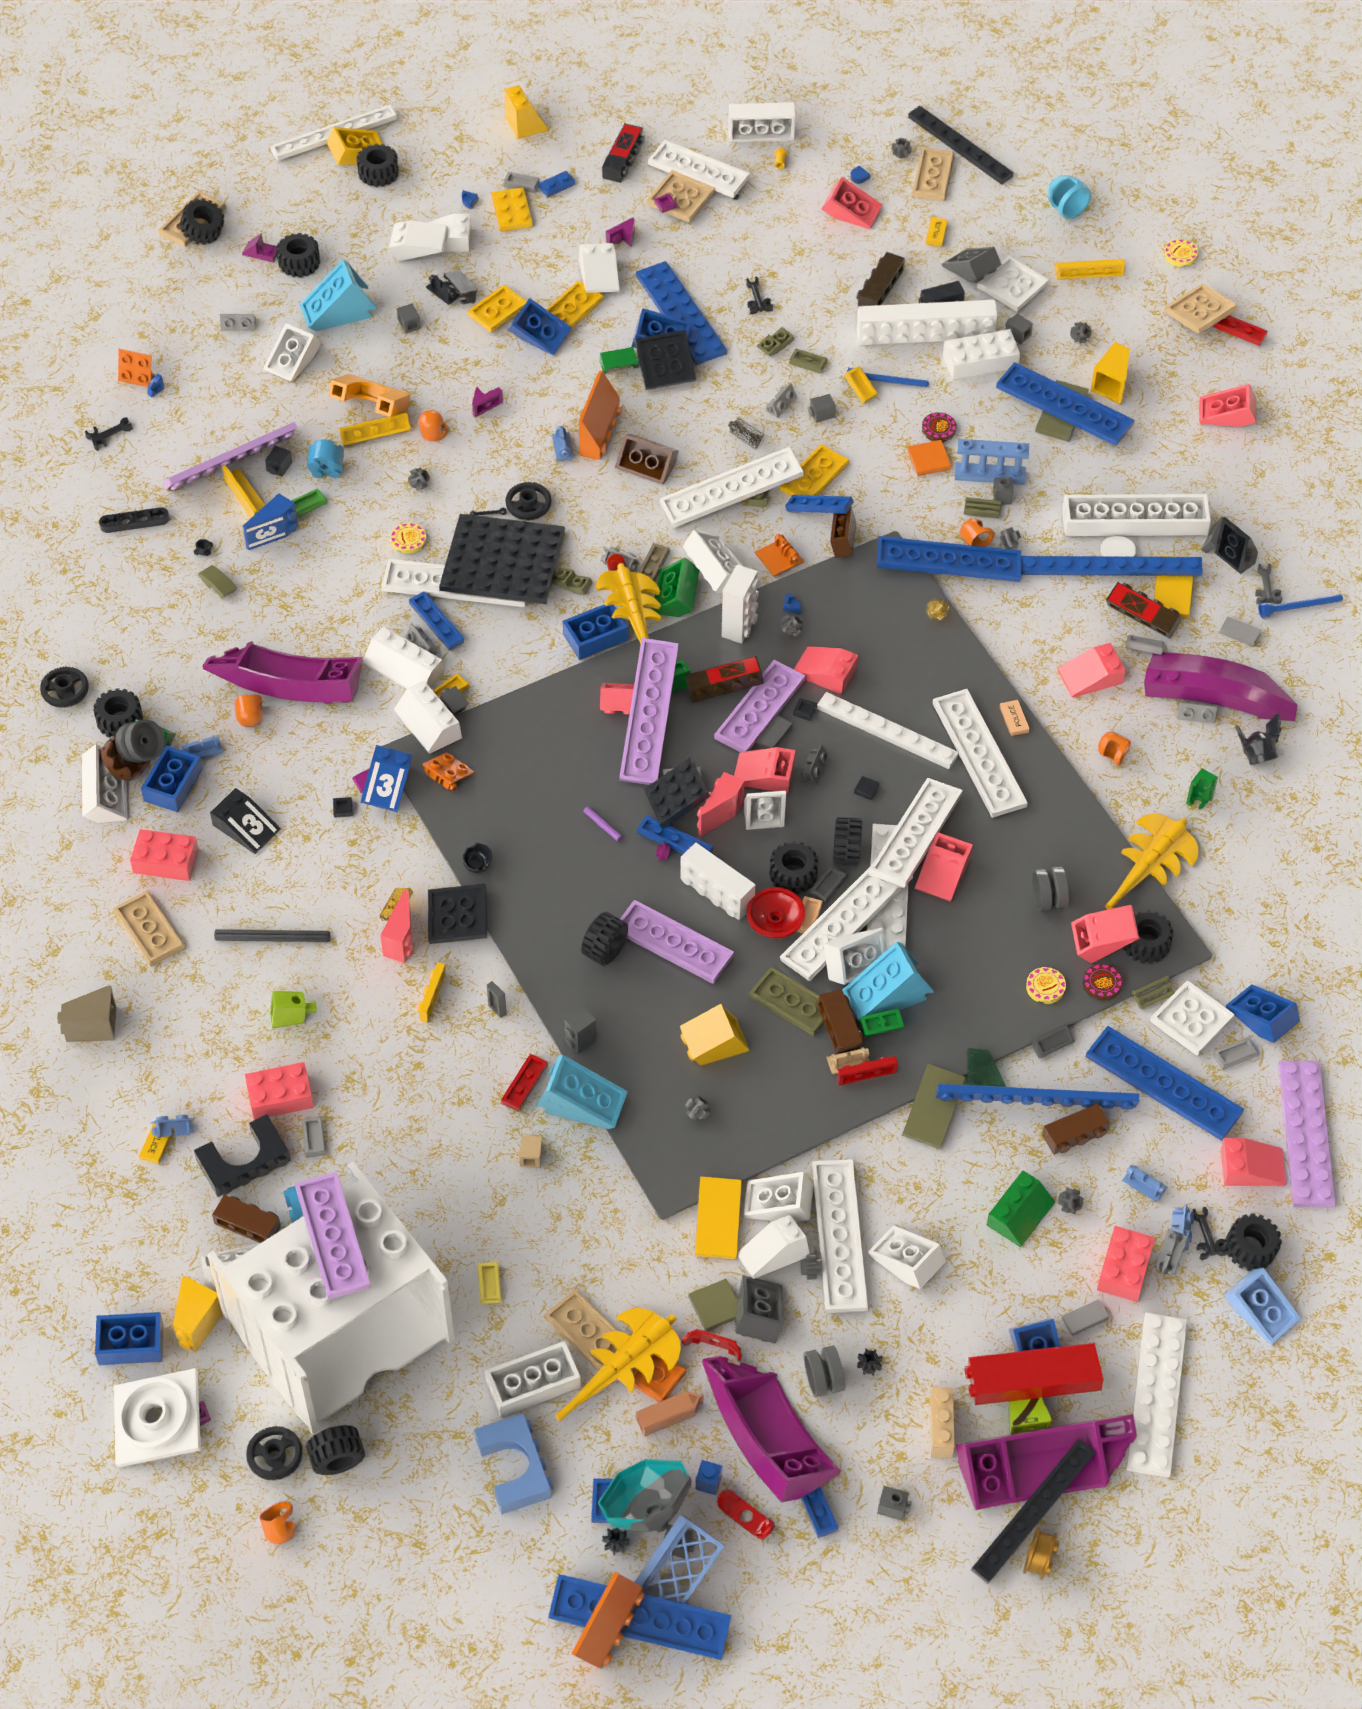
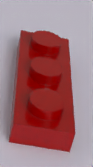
[1213,315,1268,346]
[501,1054,548,1112]
[837,1056,898,1086]

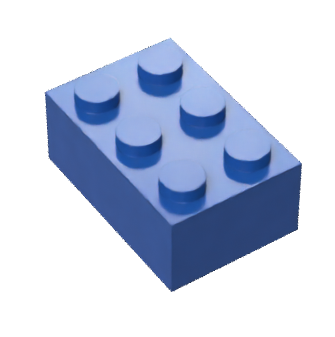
[562,604,628,660]
[141,745,203,812]
[95,1312,164,1365]

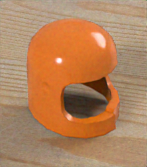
[418,410,448,441]
[960,518,995,547]
[234,694,263,727]
[1098,731,1131,766]
[259,1501,296,1544]

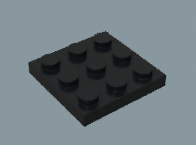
[635,330,696,390]
[644,758,711,828]
[428,884,487,944]

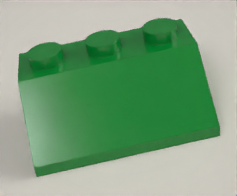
[652,558,700,617]
[986,1170,1055,1247]

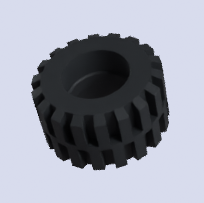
[357,144,399,187]
[180,198,225,245]
[276,233,320,277]
[93,688,143,738]
[832,817,863,866]
[769,841,818,894]
[1123,910,1174,964]
[581,912,628,966]
[1225,1213,1282,1271]
[306,1425,365,1475]

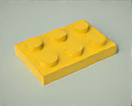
[491,188,533,232]
[467,285,527,333]

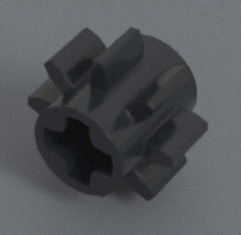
[857,1348,883,1376]
[602,1528,629,1555]

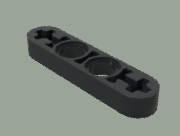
[99,507,169,533]

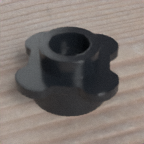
[193,539,213,556]

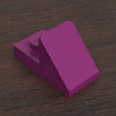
[606,217,635,247]
[242,234,277,263]
[472,387,503,418]

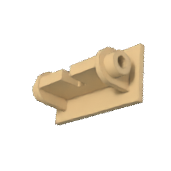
[826,1047,869,1075]

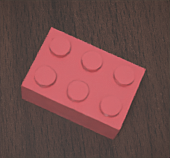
[130,829,199,881]
[245,1062,314,1120]
[1097,1226,1155,1302]

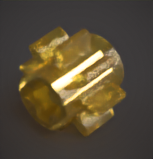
[926,598,949,621]

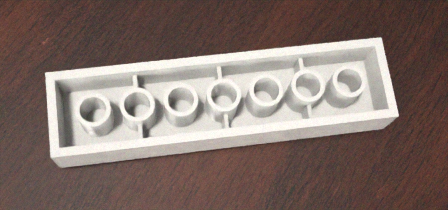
[857,300,997,345]
[1062,494,1211,536]

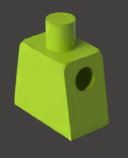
[270,991,317,1028]

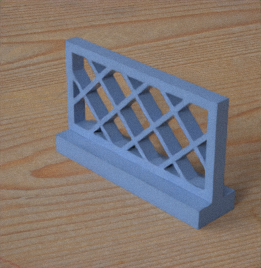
[634,1514,725,1604]

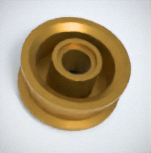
[1023,1527,1060,1580]

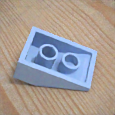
[1224,1268,1301,1344]

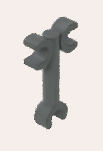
[1255,564,1282,604]

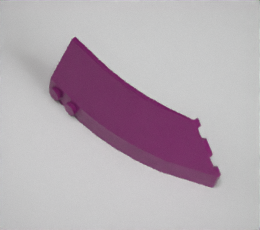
[202,641,363,704]
[1144,652,1298,721]
[702,1356,841,1503]
[955,1414,1137,1510]

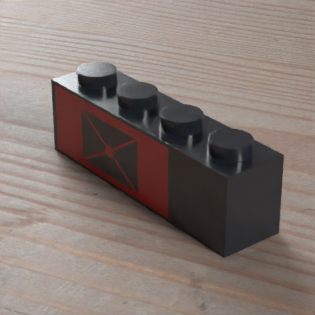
[602,123,645,183]

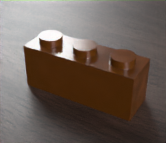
[830,506,856,558]
[816,989,863,1055]
[1042,1104,1109,1155]
[212,1195,281,1243]

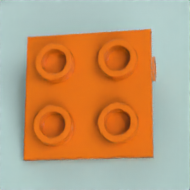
[118,349,155,387]
[754,534,804,577]
[423,752,474,791]

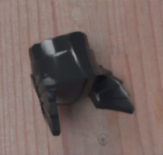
[1235,714,1282,765]

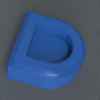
[850,165,870,184]

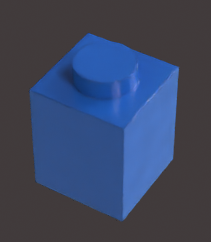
[695,1460,723,1495]

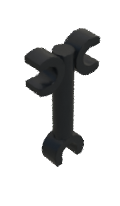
[746,277,773,314]
[85,417,133,451]
[1192,1207,1229,1260]

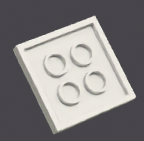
[977,256,1049,312]
[1150,980,1235,1056]

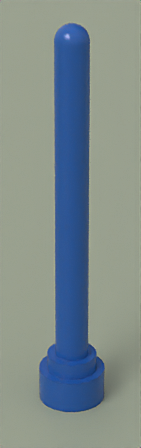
[846,367,929,387]
[1258,594,1343,618]

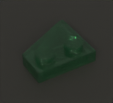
[967,1048,1006,1087]

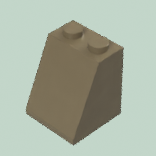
[57,986,117,1042]

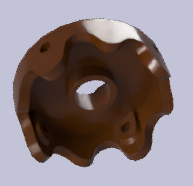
[101,735,150,781]

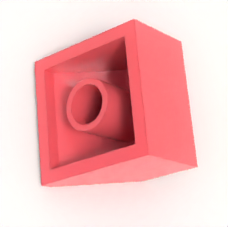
[600,683,634,714]

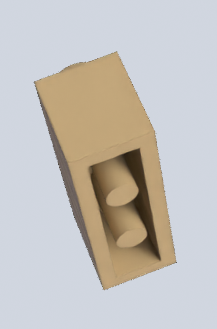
[930,1387,954,1458]

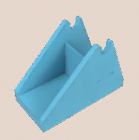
[300,260,377,331]
[842,942,934,1021]
[535,1055,628,1129]

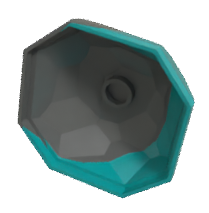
[598,1459,692,1533]

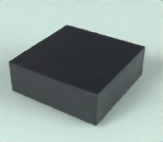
[793,698,817,721]
[854,776,879,800]
[333,797,353,818]

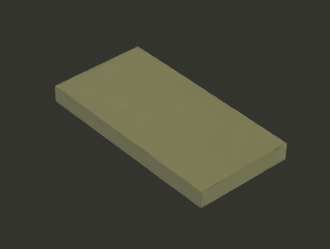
[1035,380,1089,441]
[748,967,824,1037]
[902,1064,966,1149]

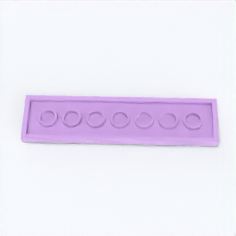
[163,422,298,491]
[619,638,679,785]
[1278,1061,1335,1207]

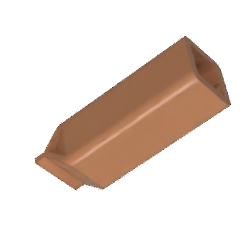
[636,1391,704,1437]

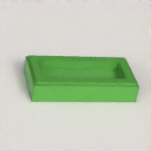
[291,488,327,517]

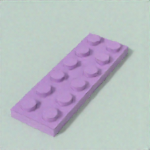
[714,660,805,753]
[620,900,734,984]
[295,1172,371,1300]

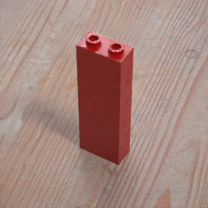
[964,1343,1104,1405]

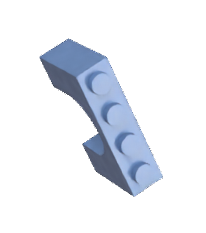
[474,1413,553,1514]

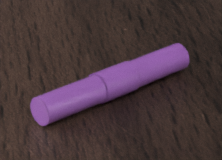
[583,806,623,842]

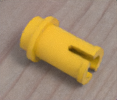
[774,148,787,169]

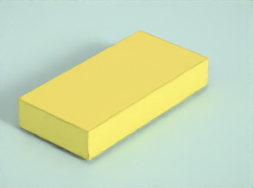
[478,1262,502,1304]

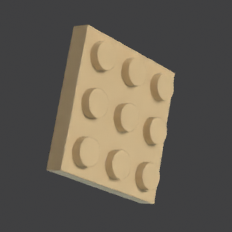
[647,170,714,223]
[1164,283,1237,334]

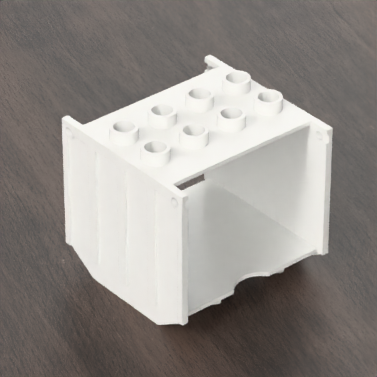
[207,1162,455,1435]

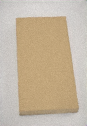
[912,147,954,201]
[158,191,226,247]
[113,890,185,967]
[544,1289,617,1371]

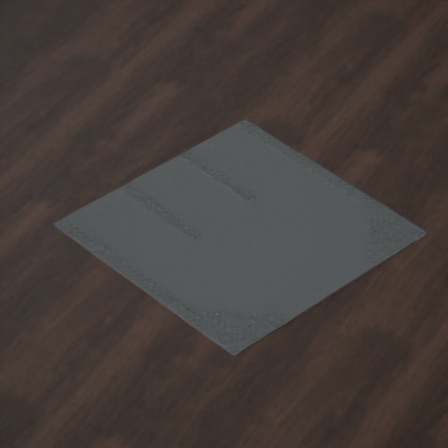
[383,531,1212,1220]

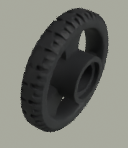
[505,482,552,520]
[40,666,89,708]
[246,1426,303,1480]

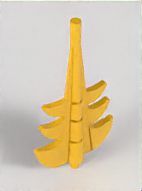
[596,563,662,644]
[1105,813,1198,910]
[555,1308,681,1422]

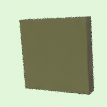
[688,1279,738,1332]

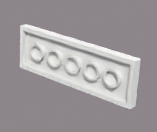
[648,140,750,198]

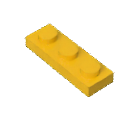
[417,962,446,1023]

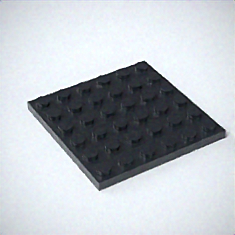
[439,514,565,604]

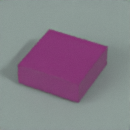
[654,193,677,213]

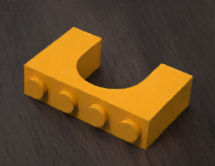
[328,374,411,417]

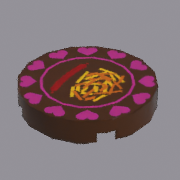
[922,412,956,442]
[1083,964,1123,1001]

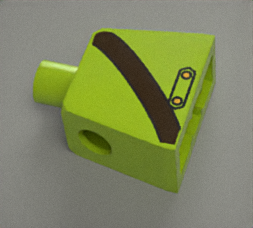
[1008,1398,1052,1434]

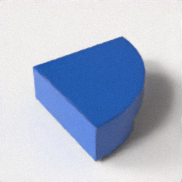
[461,190,478,209]
[147,374,164,397]
[783,593,801,614]

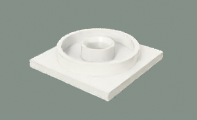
[114,1368,201,1468]

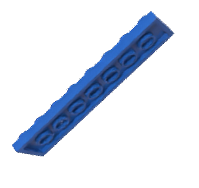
[636,261,727,365]
[996,362,1134,446]
[877,536,1021,582]
[1085,1026,1244,1141]
[548,1574,732,1660]

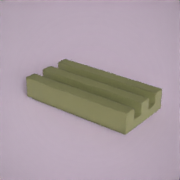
[789,348,827,374]
[964,497,1001,518]
[1132,975,1175,1009]

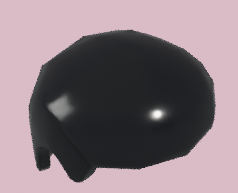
[462,842,492,873]

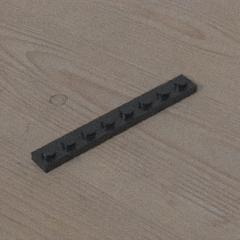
[908,105,1013,185]
[971,1439,1096,1584]

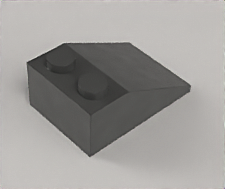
[942,246,1002,282]
[735,1275,784,1344]

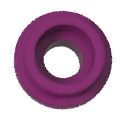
[655,842,670,861]

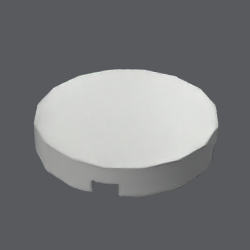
[1100,536,1136,557]

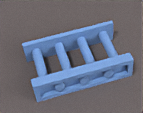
[955,439,1029,485]

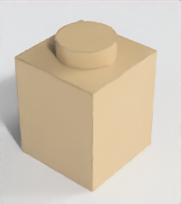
[519,1134,543,1168]

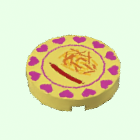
[1164,239,1198,267]
[391,523,426,554]
[1026,967,1066,1004]

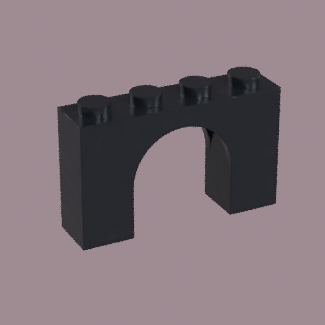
[194,1114,291,1197]

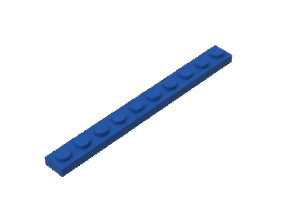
[1021,556,1202,576]
[936,1084,1139,1110]

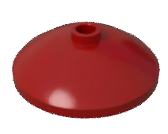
[747,887,805,938]

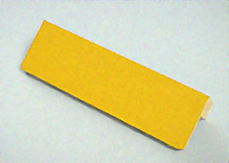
[1054,259,1125,280]
[337,412,411,446]
[222,465,265,518]

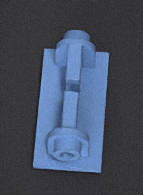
[552,426,574,461]
[182,735,223,758]
[150,1115,195,1137]
[1122,1165,1168,1202]
[1171,1204,1194,1250]

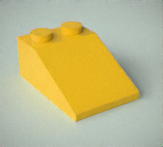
[327,127,383,166]

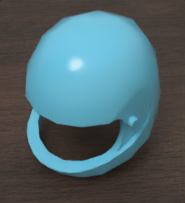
[1047,175,1091,219]

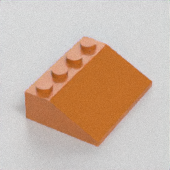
[579,370,622,460]
[571,1572,645,1669]

